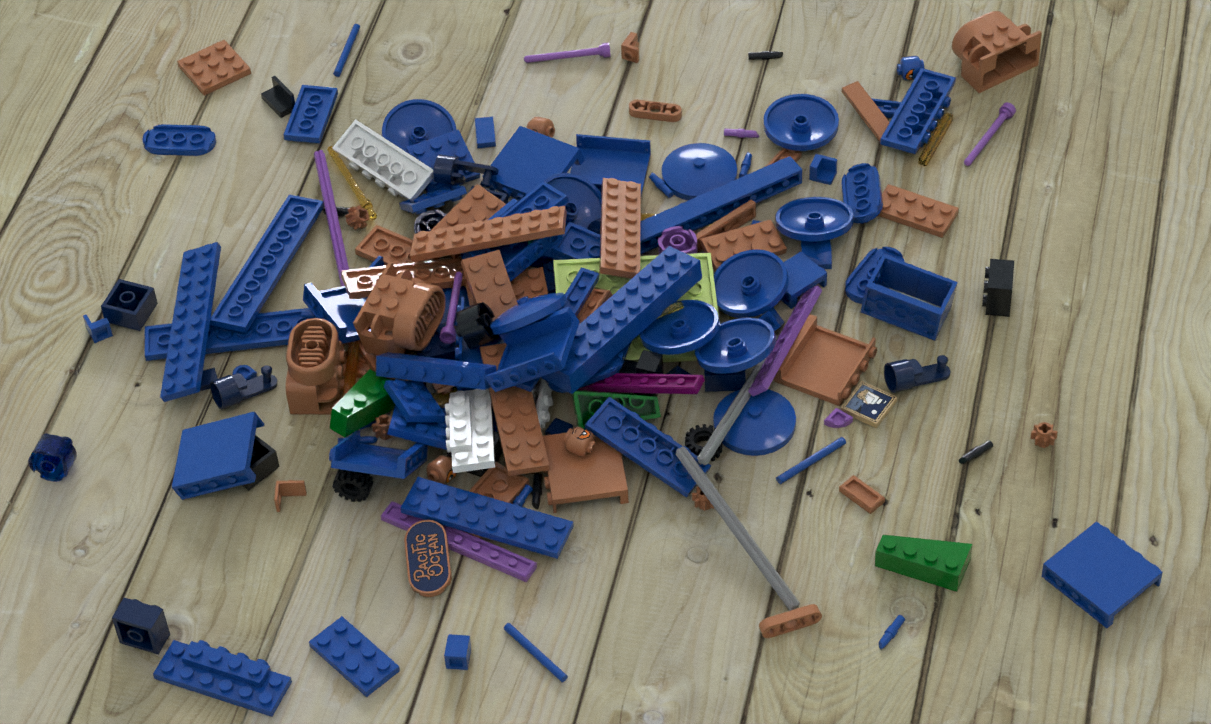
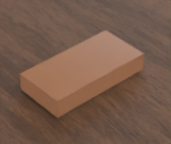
[839,475,885,514]

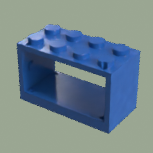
[861,254,958,341]

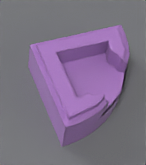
[824,408,853,428]

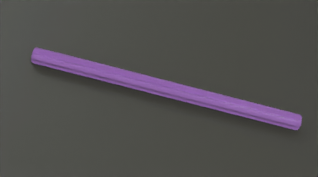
[314,150,349,287]

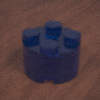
[28,434,77,482]

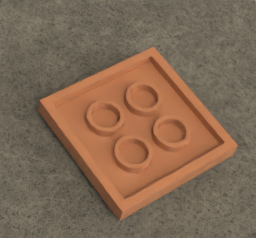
[177,40,251,96]

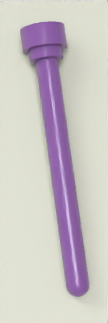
[524,43,611,63]
[964,102,1016,166]
[440,272,463,344]

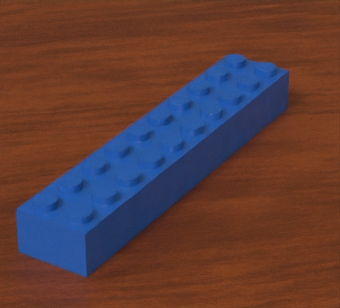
[541,246,702,394]

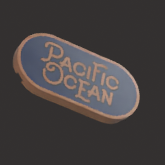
[404,520,452,597]

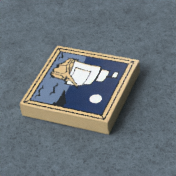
[841,381,897,428]

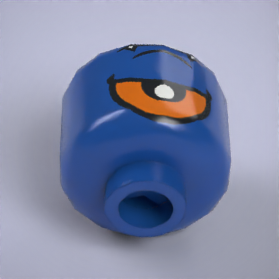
[897,56,925,81]

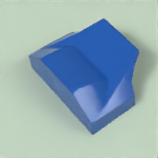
[801,240,832,269]

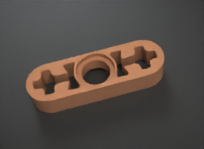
[629,99,682,122]
[759,604,822,638]

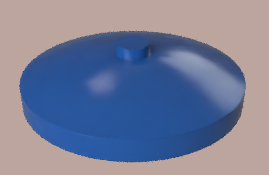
[764,94,839,151]
[382,99,456,152]
[662,143,737,200]
[544,173,601,229]
[776,197,854,242]
[714,249,789,318]
[490,293,568,335]
[639,300,720,355]
[695,318,776,374]
[713,389,796,456]

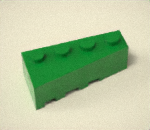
[329,369,396,437]
[571,390,661,429]
[875,535,972,592]

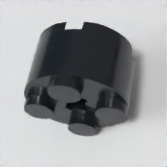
[455,302,499,350]

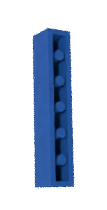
[376,352,497,390]

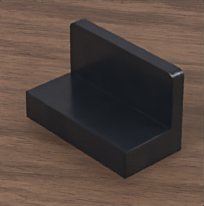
[261,76,295,118]

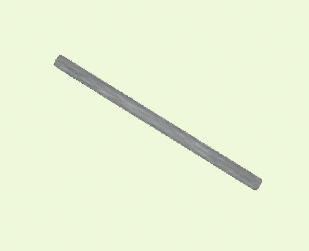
[697,335,779,465]
[676,446,800,611]

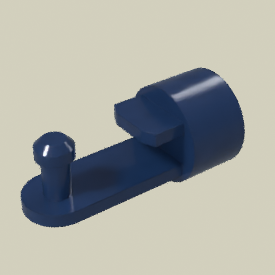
[433,154,499,189]
[884,355,951,393]
[210,365,278,410]

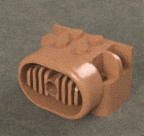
[952,11,1042,93]
[353,262,446,355]
[286,318,348,415]

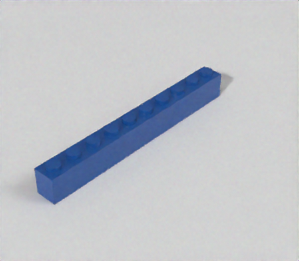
[640,156,802,255]

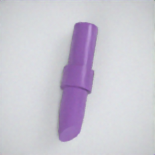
[724,128,760,138]

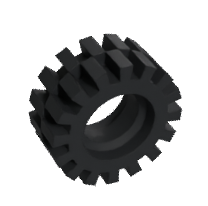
[685,424,723,462]
[332,469,374,502]

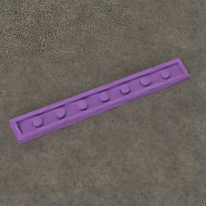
[748,286,822,396]
[381,501,537,582]

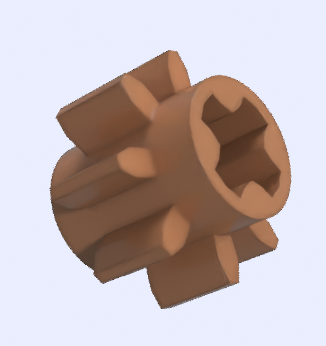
[345,205,370,230]
[372,414,395,440]
[1031,422,1058,448]
[692,486,714,511]

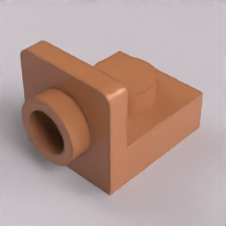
[621,32,639,63]

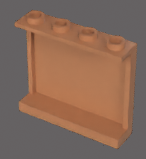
[774,314,877,406]
[543,433,629,513]

